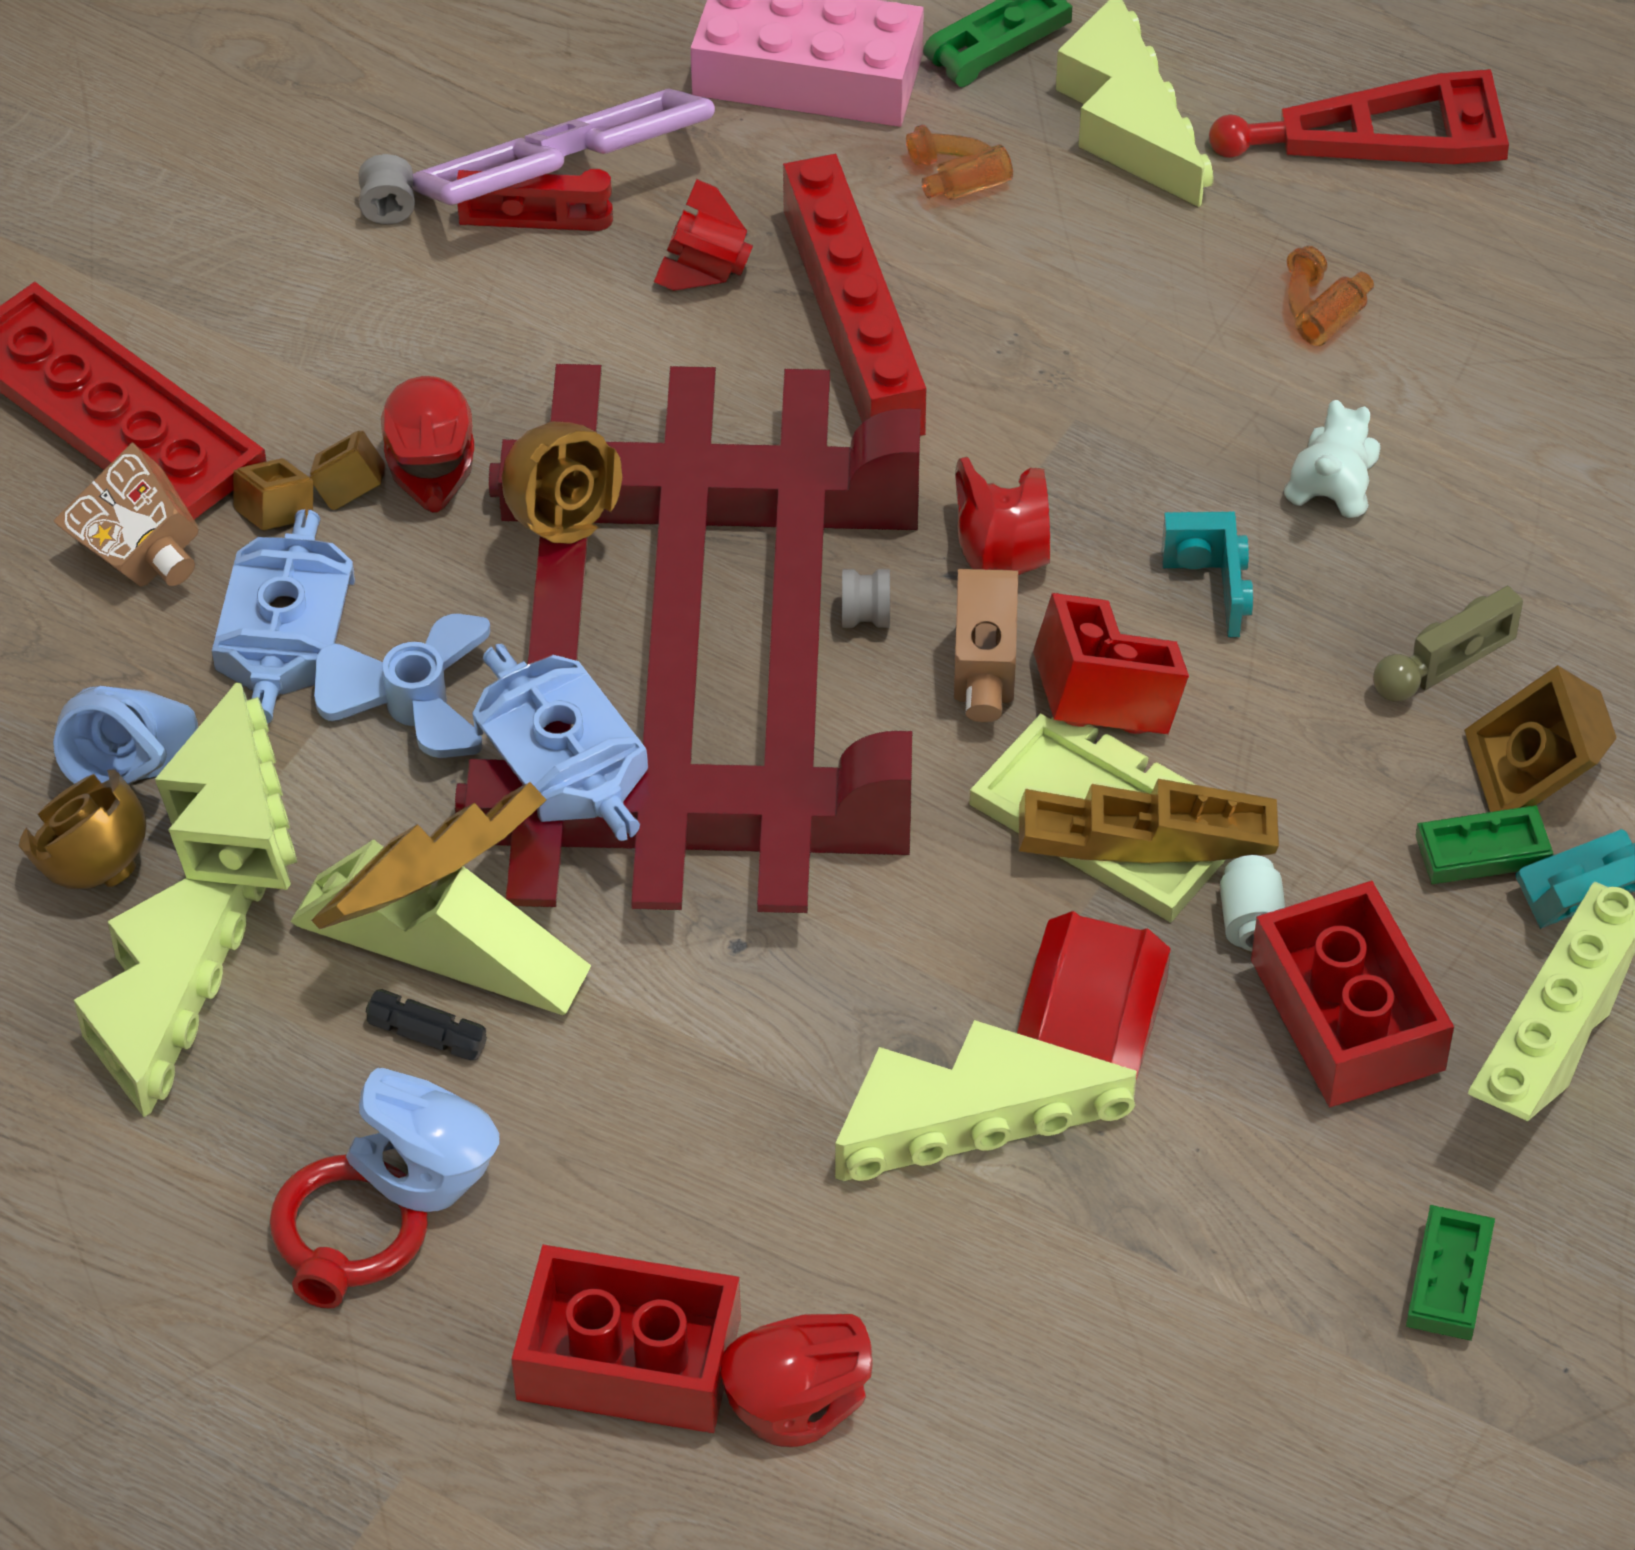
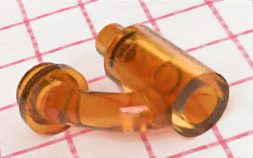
[906,124,1013,200]
[1287,245,1374,346]

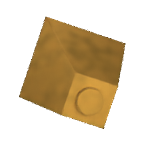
[1464,665,1617,812]

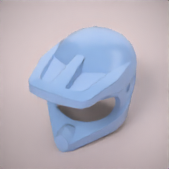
[53,686,198,785]
[346,1068,499,1212]

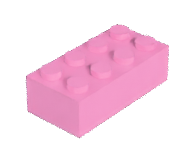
[691,0,924,127]

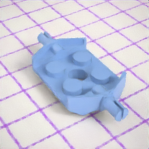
[212,510,355,724]
[472,644,648,841]

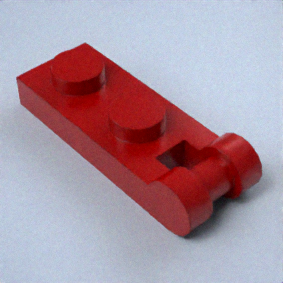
[457,169,613,231]

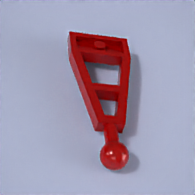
[1209,69,1509,164]

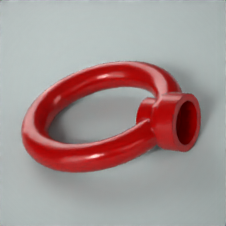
[270,1154,428,1308]

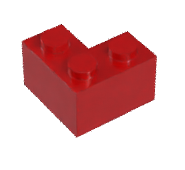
[1033,593,1189,735]

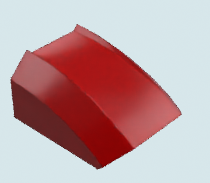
[1017,911,1171,1079]

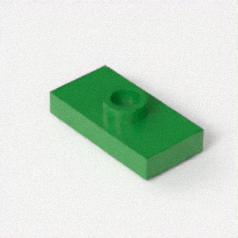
[1415,805,1554,885]
[1406,1205,1495,1341]

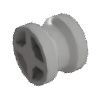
[358,154,415,224]
[842,569,890,628]

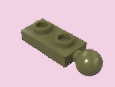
[1373,585,1523,702]

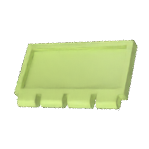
[969,713,1225,923]

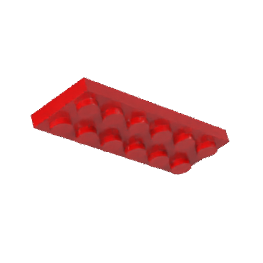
[0,281,267,519]

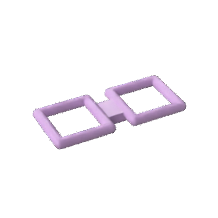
[412,89,715,205]

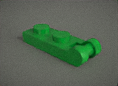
[923,0,1073,87]

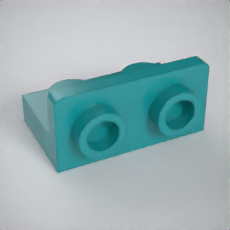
[1516,829,1635,929]

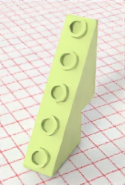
[1056,0,1213,207]
[155,683,297,890]
[290,839,591,1015]
[74,878,266,1117]
[1468,882,1635,1121]
[835,1020,1137,1181]

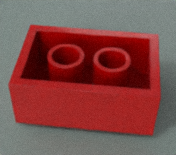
[1251,880,1454,1108]
[511,1244,741,1434]

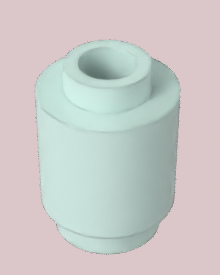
[1220,855,1285,951]

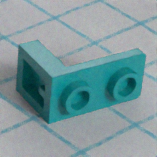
[1161,511,1253,637]

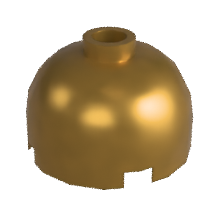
[501,421,622,543]
[19,769,147,889]

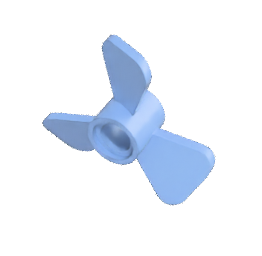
[314,614,490,758]

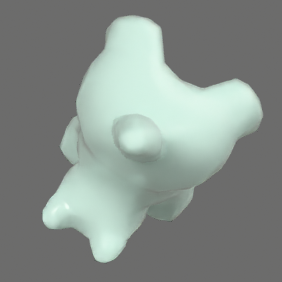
[1284,400,1381,518]

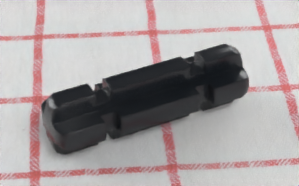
[365,989,487,1061]

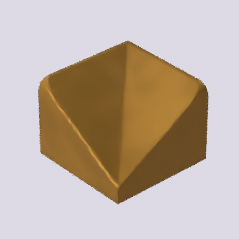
[309,430,385,510]
[233,458,313,530]

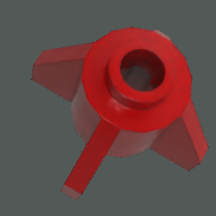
[654,178,753,291]

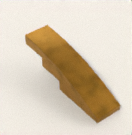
[1019,778,1279,863]
[311,782,546,929]

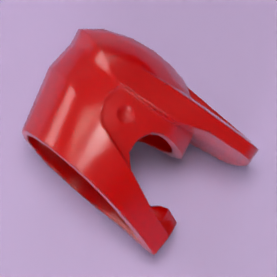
[381,376,474,513]
[955,457,1050,575]
[721,1314,873,1447]

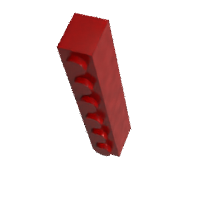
[783,153,927,436]

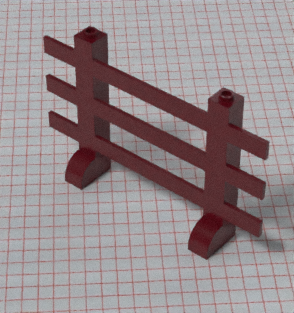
[455,364,921,913]

